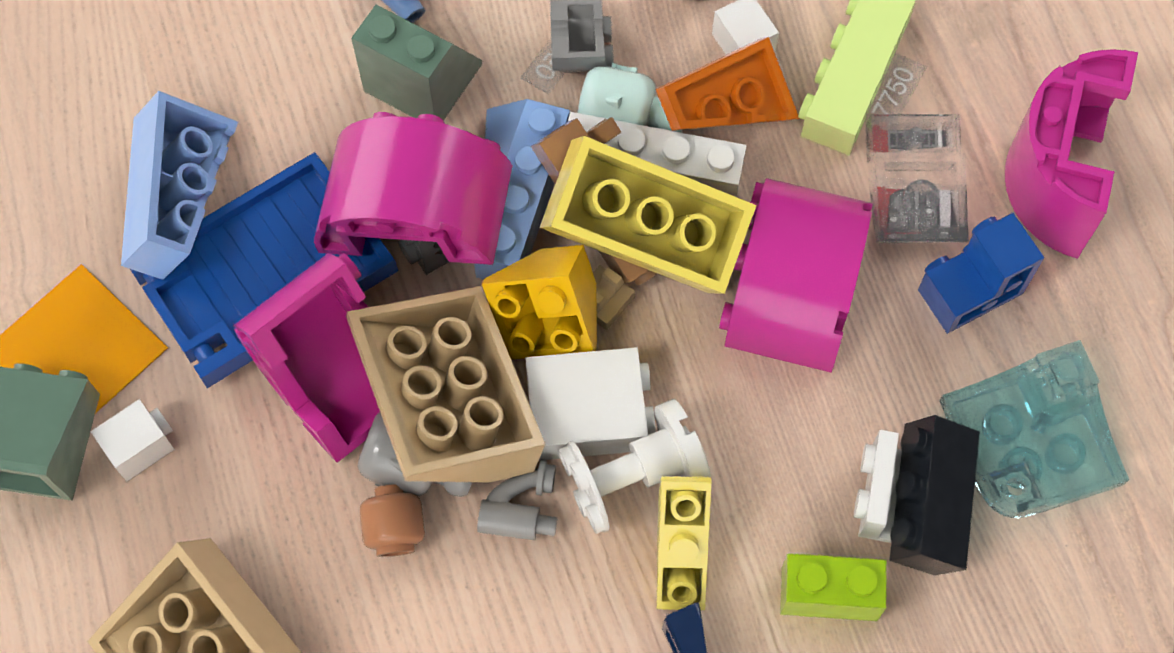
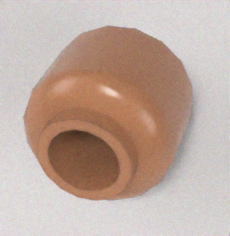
[359,485,425,557]

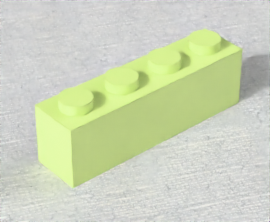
[798,0,916,156]

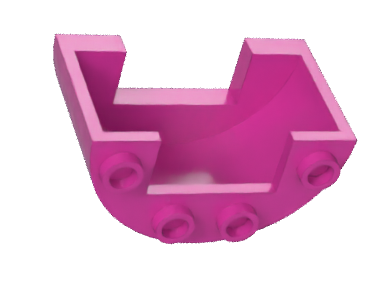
[1005,49,1138,259]
[314,112,513,265]
[719,178,873,373]
[234,253,380,463]

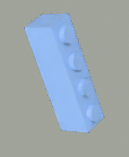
[121,91,238,280]
[474,99,570,280]

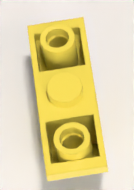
[657,476,711,610]

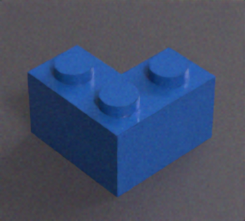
[918,213,1044,334]

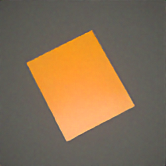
[0,264,168,414]

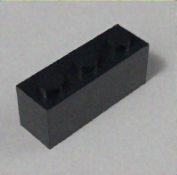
[889,415,980,576]

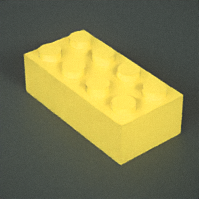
[539,136,756,294]

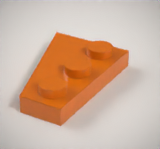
[655,37,800,131]

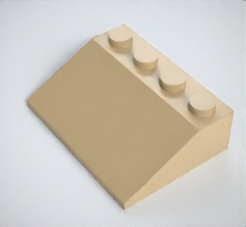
[346,286,545,483]
[87,538,302,653]

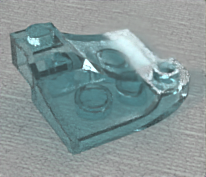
[939,340,1129,518]

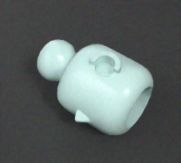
[578,63,683,133]

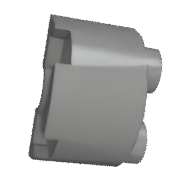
[550,0,613,73]

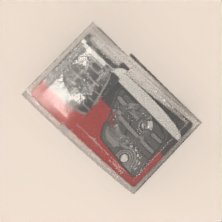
[866,114,969,243]

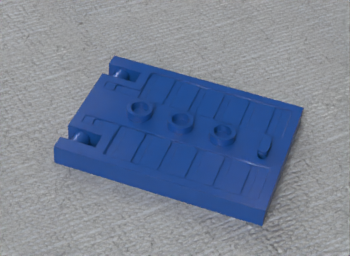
[130,152,399,388]

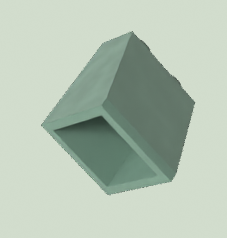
[351,4,482,120]
[0,363,100,501]

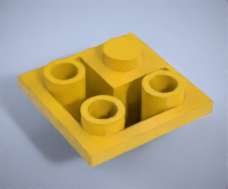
[482,245,597,360]

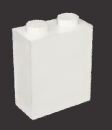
[525,347,656,461]

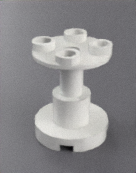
[558,399,711,534]

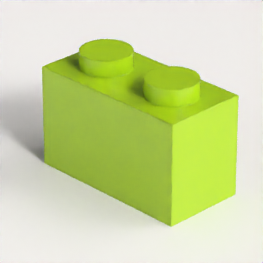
[780,553,886,621]

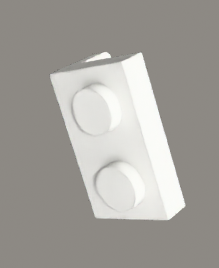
[854,430,902,543]

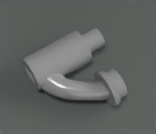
[477,460,557,541]

